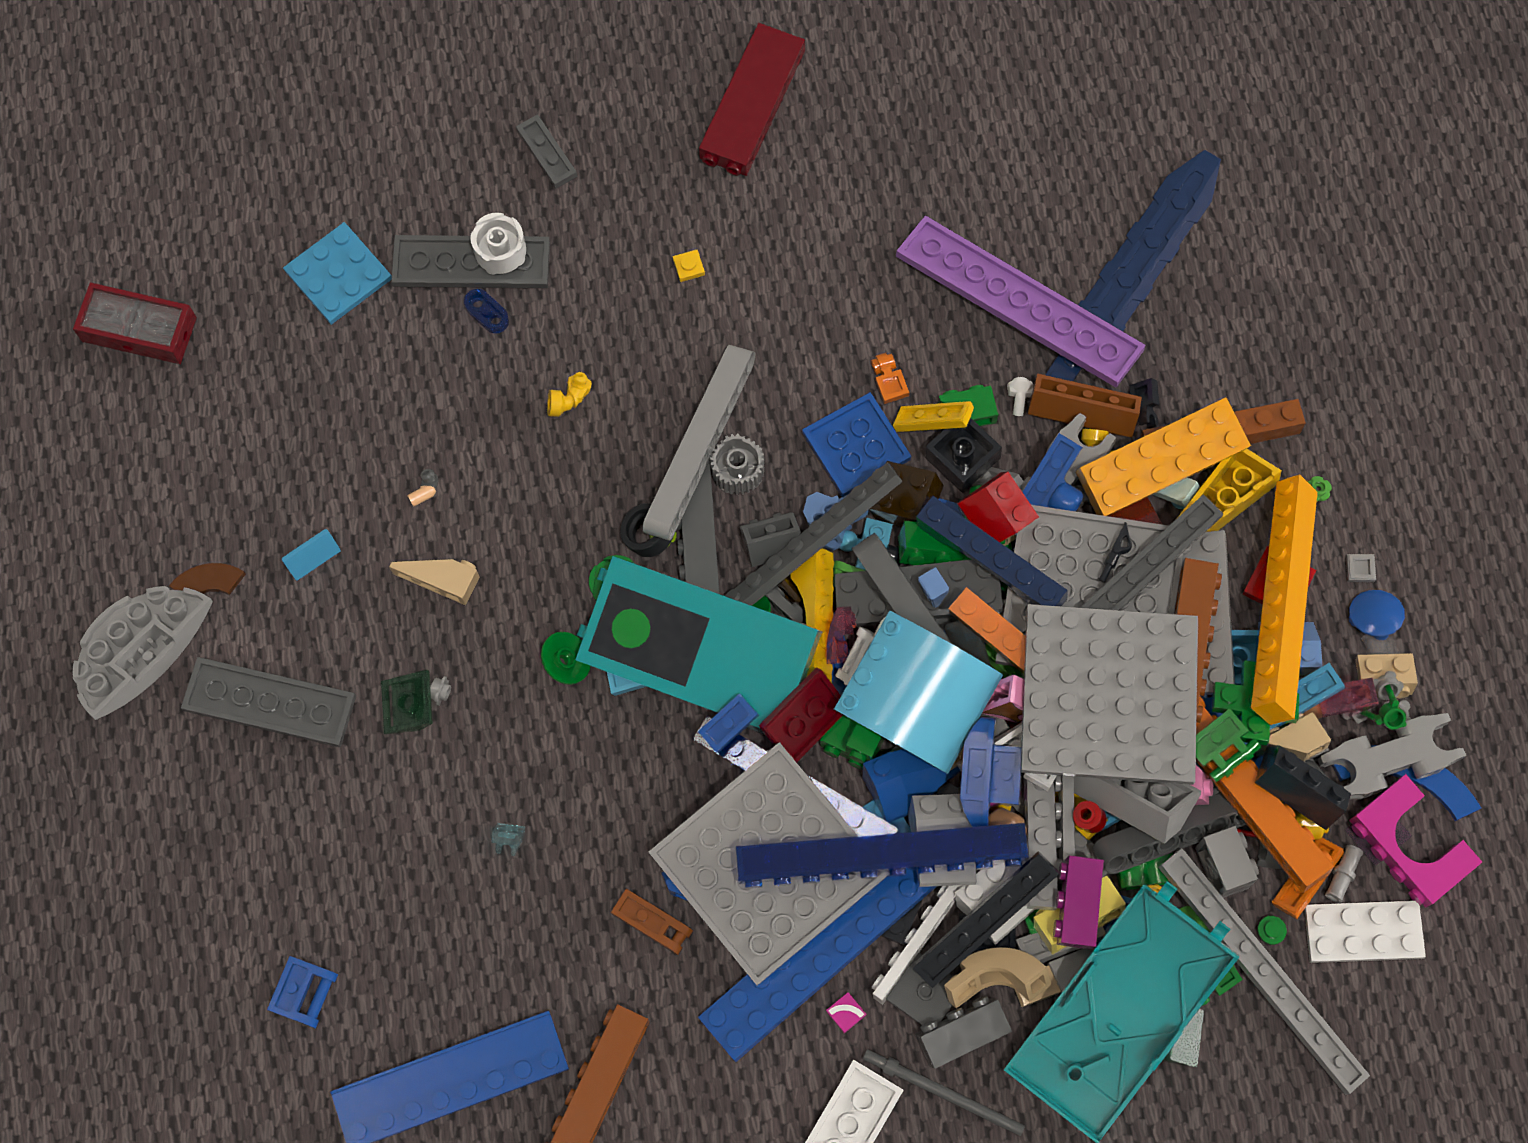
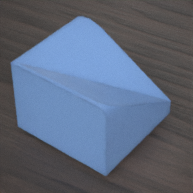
[918,567,949,608]

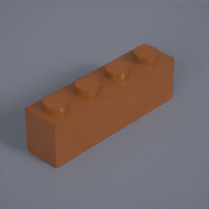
[1028,374,1142,437]

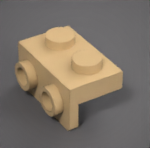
[1356,654,1418,699]

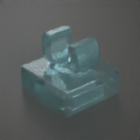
[491,823,525,856]

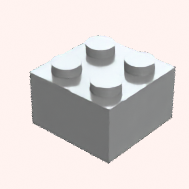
[1195,826,1259,898]

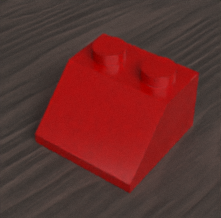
[957,471,1039,542]

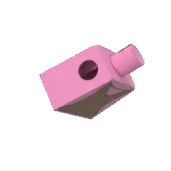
[982,675,1024,723]

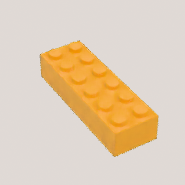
[1076,397,1251,516]

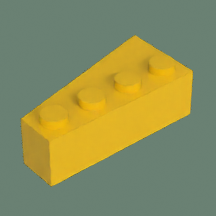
[1177,449,1282,532]

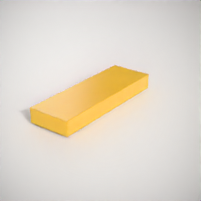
[893,401,974,432]

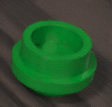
[1257,916,1287,945]

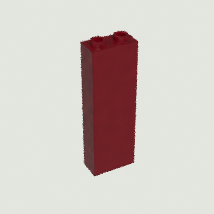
[699,23,805,176]

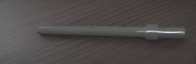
[863,1049,1025,1136]

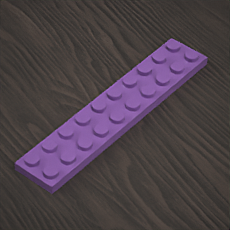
[896,216,1145,387]

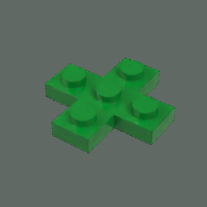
[1212,660,1299,746]

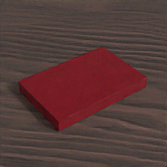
[759,667,843,763]

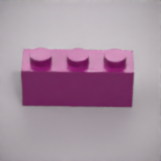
[1053,855,1104,949]

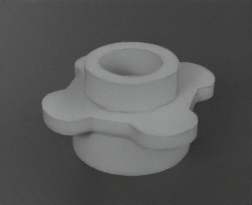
[428,676,451,706]

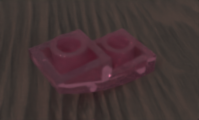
[826,607,856,664]

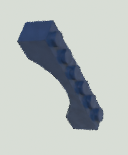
[916,496,1068,607]

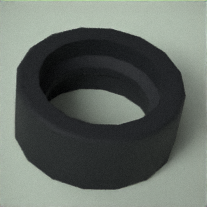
[620,503,673,557]

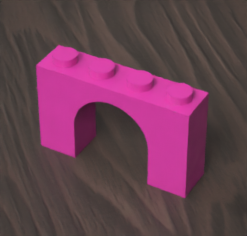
[1349,774,1482,908]

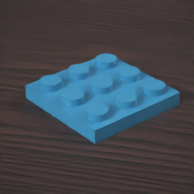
[283,222,392,325]

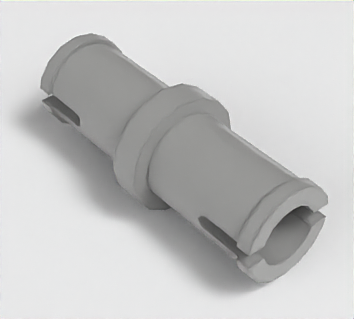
[1325,845,1363,903]

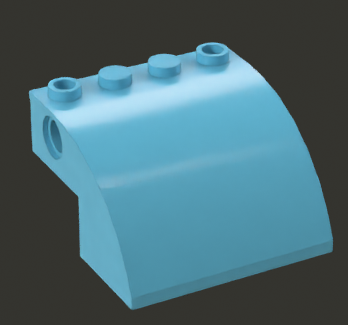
[834,611,1003,774]

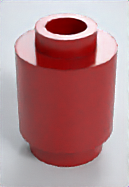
[1073,801,1107,833]

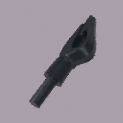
[1099,522,1132,583]

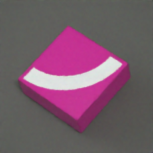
[826,993,866,1034]

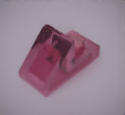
[1319,678,1379,717]

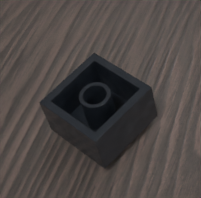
[925,418,1002,493]

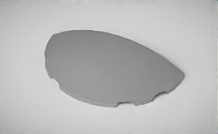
[73,586,213,720]

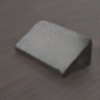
[944,620,991,667]

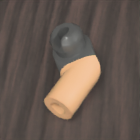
[407,469,439,507]

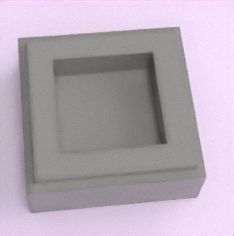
[1346,554,1376,582]

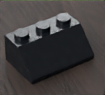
[1255,744,1351,830]

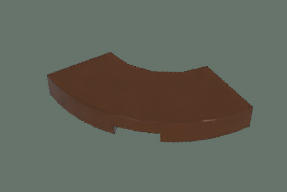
[169,563,246,595]

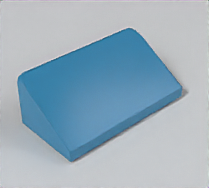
[282,529,341,580]

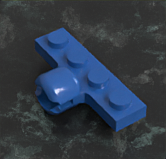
[1016,433,1083,535]

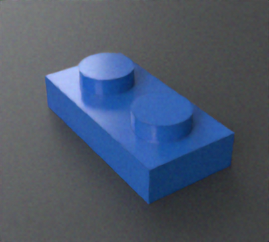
[698,694,759,753]

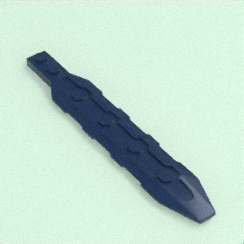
[1045,150,1221,381]

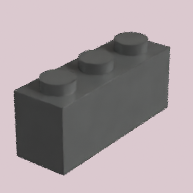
[915,996,1012,1069]

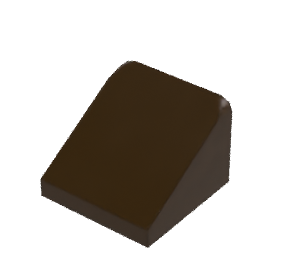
[776,574,802,602]

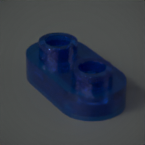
[464,289,509,333]

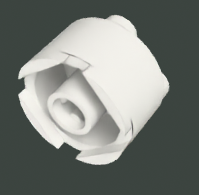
[471,213,526,275]

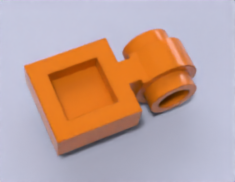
[871,353,909,404]

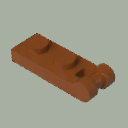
[611,889,693,955]

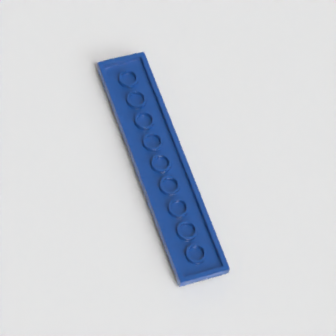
[698,832,937,1062]

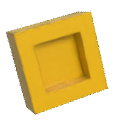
[673,249,705,282]

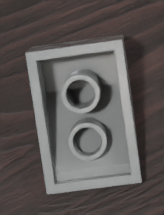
[908,794,977,887]

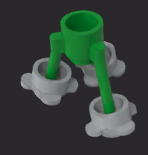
[1341,671,1411,730]

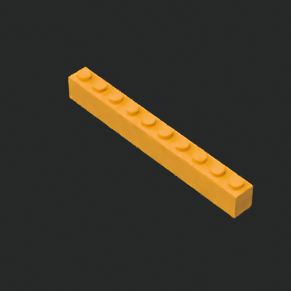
[1251,474,1317,725]

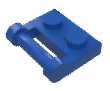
[267,956,338,1029]

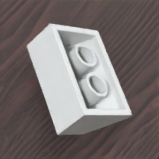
[955,844,1058,945]

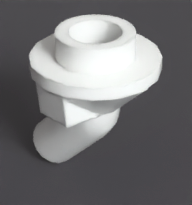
[1007,377,1033,416]

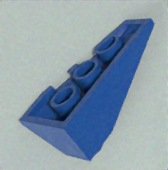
[863,749,961,824]

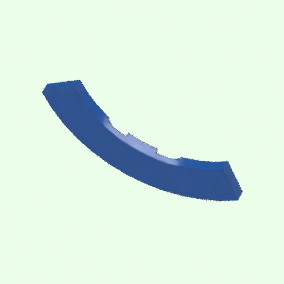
[1332,745,1481,821]

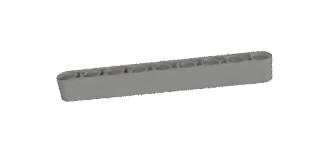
[643,345,755,541]

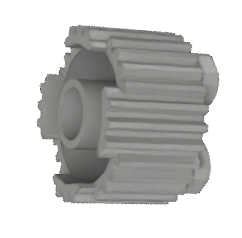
[710,434,764,495]

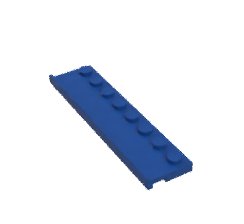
[330,1011,569,1143]

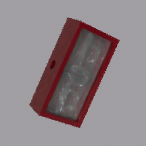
[73,282,197,365]

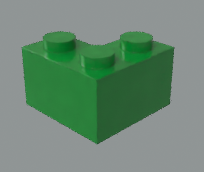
[820,715,885,770]

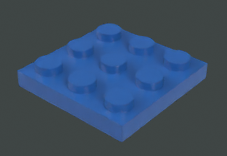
[802,392,912,497]

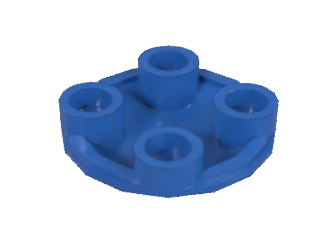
[1349,590,1405,640]

